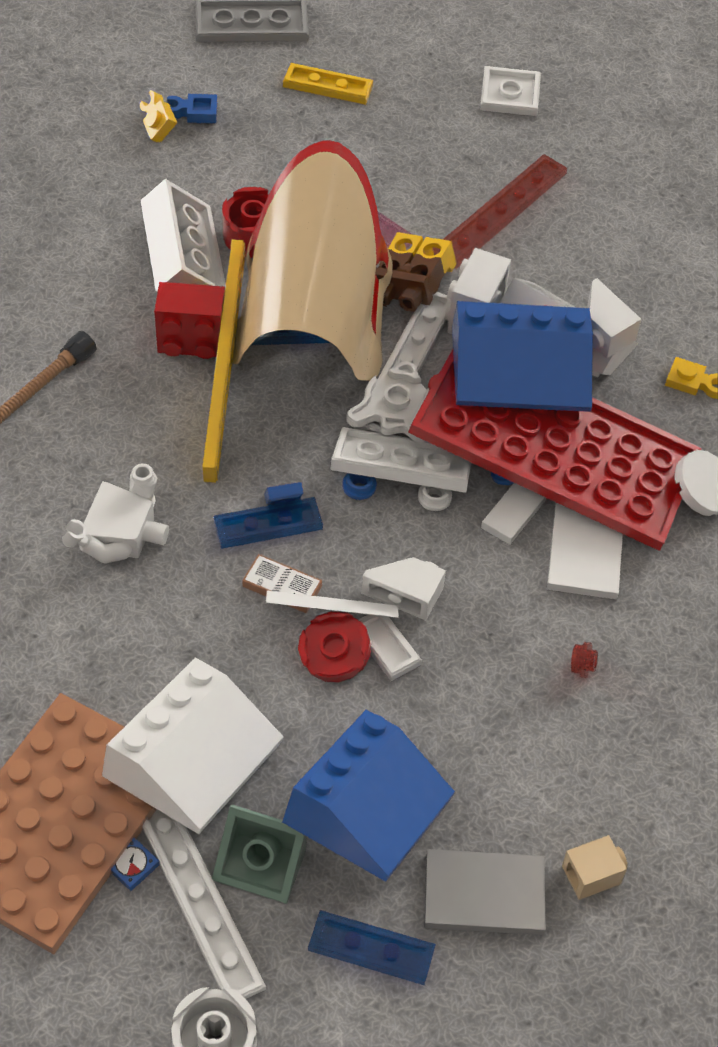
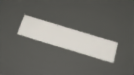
[266,591,398,618]

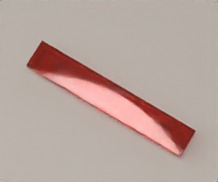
[432,154,568,269]

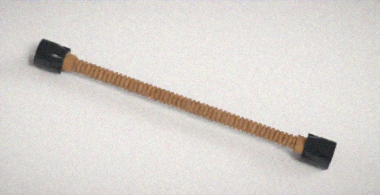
[0,331,97,424]

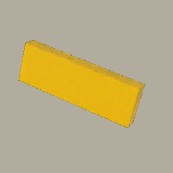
[283,63,373,105]

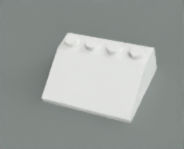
[102,657,283,834]

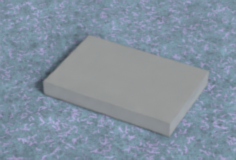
[424,849,546,935]

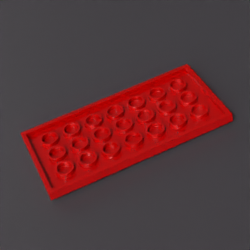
[408,349,702,551]

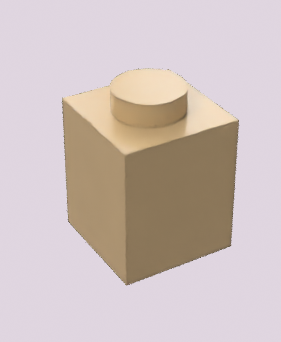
[562,835,627,900]

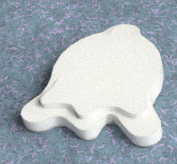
[346,361,430,443]

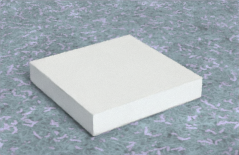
[480,66,541,116]

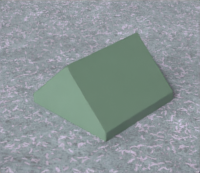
[212,805,307,904]

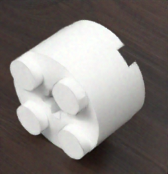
[171,987,257,1047]

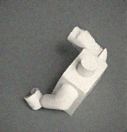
[62,464,169,564]

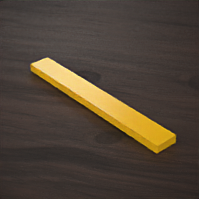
[202,239,245,483]

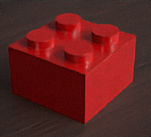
[154,282,225,359]

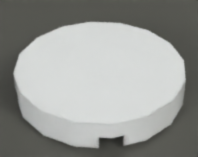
[675,450,718,516]

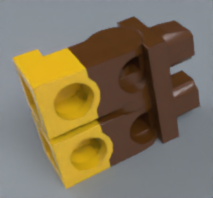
[375,232,457,312]

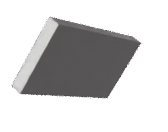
[196,0,309,42]

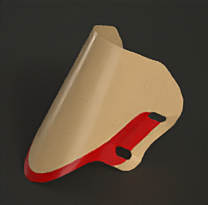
[232,140,393,381]

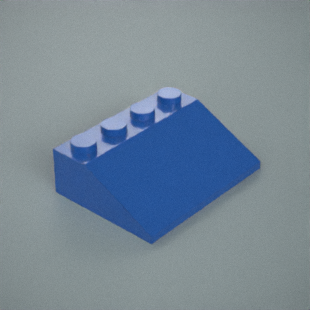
[452,301,593,412]
[282,709,455,882]

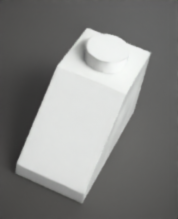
[588,278,641,358]
[361,557,446,621]

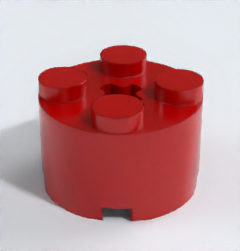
[222,187,269,258]

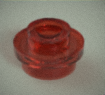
[571,642,598,678]

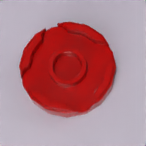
[298,611,372,683]

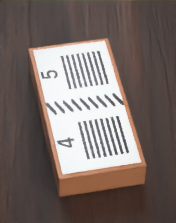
[242,554,322,613]

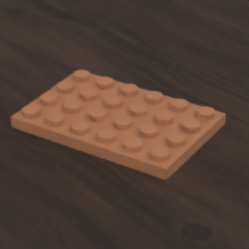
[0,693,157,954]

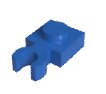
[167,94,217,123]

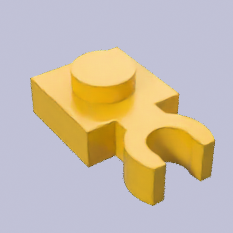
[140,90,177,142]
[665,357,718,399]

